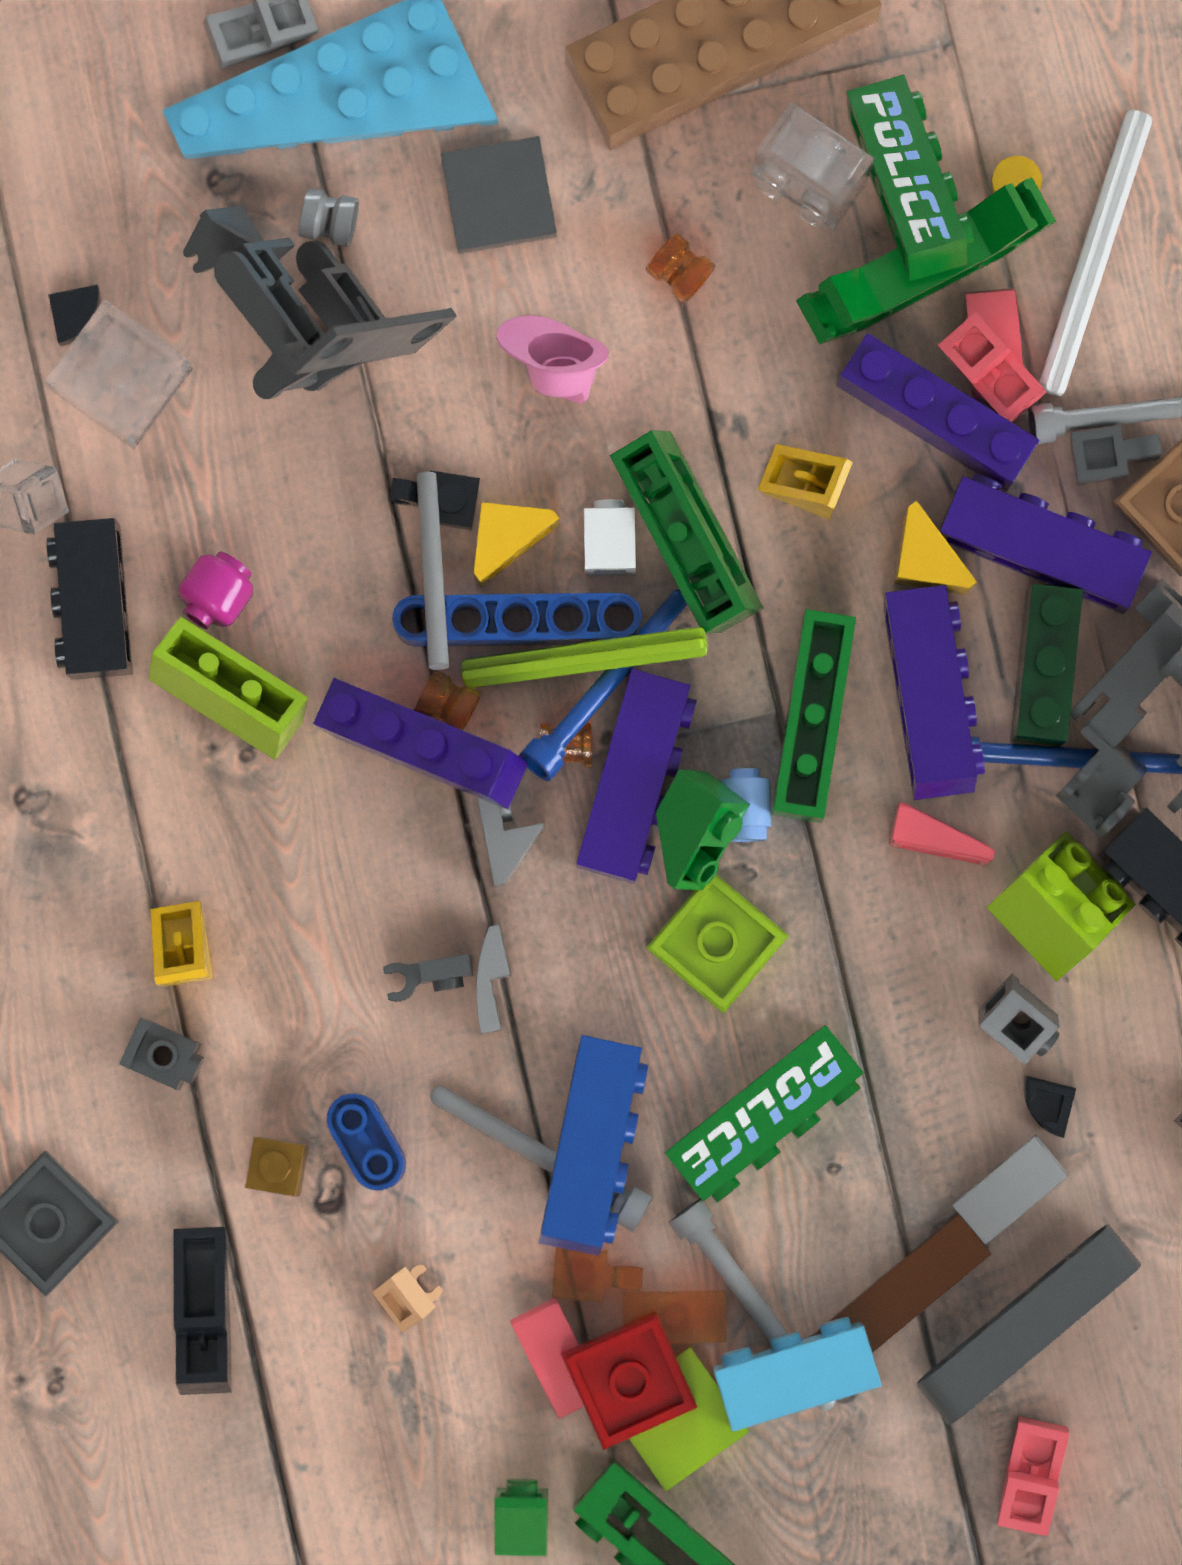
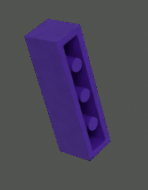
[837,333,1040,492]
[939,474,1152,614]
[884,585,985,800]
[576,669,697,884]
[313,678,529,810]

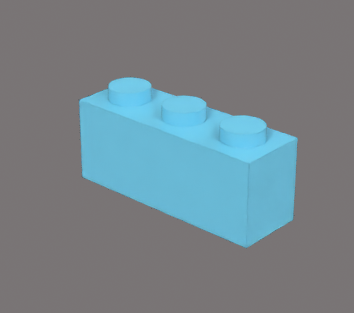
[712,1317,882,1432]

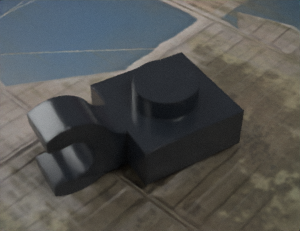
[390,470,480,530]

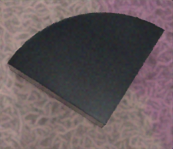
[48,284,101,347]
[1023,1076,1076,1138]

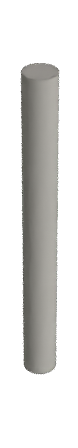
[416,471,449,670]

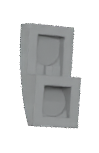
[203,0,319,69]
[476,924,511,1035]
[952,1135,1069,1245]

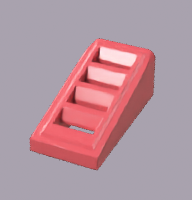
[889,802,995,866]

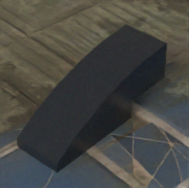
[173,1227,232,1395]

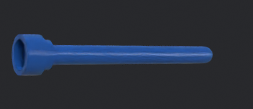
[519,589,688,781]
[971,736,1182,774]

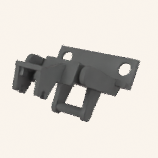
[183,206,457,399]
[1056,579,1182,838]

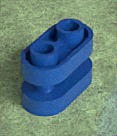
[327,1093,406,1190]

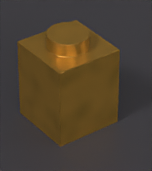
[245,1137,309,1197]

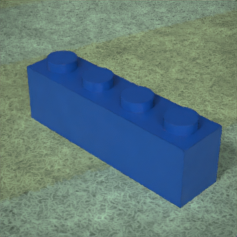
[538,1035,648,1256]

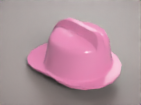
[496,315,609,404]

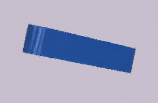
[392,593,642,647]

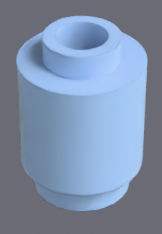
[720,768,772,842]

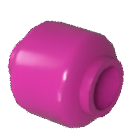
[178,551,253,629]

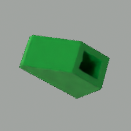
[656,769,750,890]
[494,1479,548,1556]

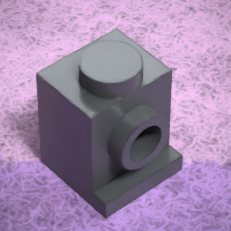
[978,974,1060,1064]
[119,1017,204,1090]

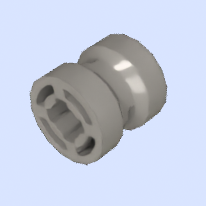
[299,188,359,247]

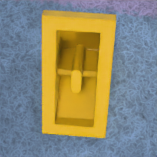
[758,444,853,520]
[894,501,977,595]
[474,502,560,588]
[150,901,214,987]

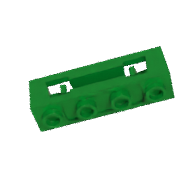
[609,430,764,634]
[573,1459,735,1565]

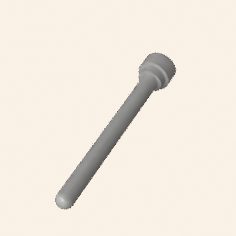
[1028,397,1182,445]
[430,1086,653,1232]
[668,1199,836,1411]

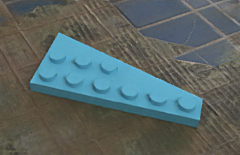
[162,0,498,159]

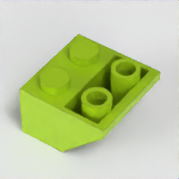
[986,831,1136,982]

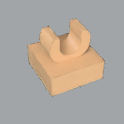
[372,1264,443,1333]

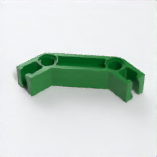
[796,178,1056,345]

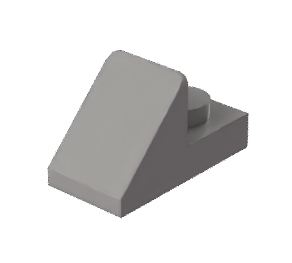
[477,797,545,888]

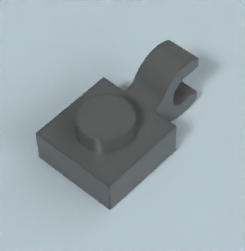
[1070,425,1162,485]
[383,954,473,1002]

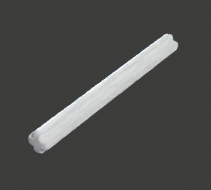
[1039,110,1152,396]

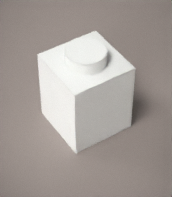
[584,499,636,576]

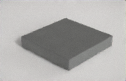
[441,136,557,254]
[0,1151,119,1296]

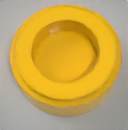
[990,156,1042,194]

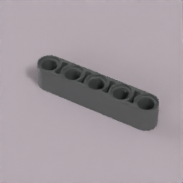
[916,1224,1141,1425]

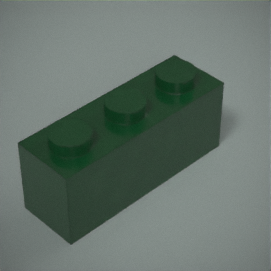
[1010,584,1083,747]

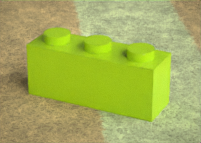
[148,616,309,760]

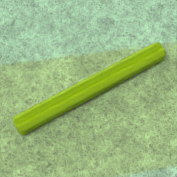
[461,627,708,688]

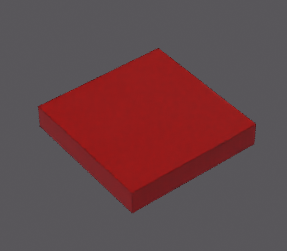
[561,1311,698,1450]

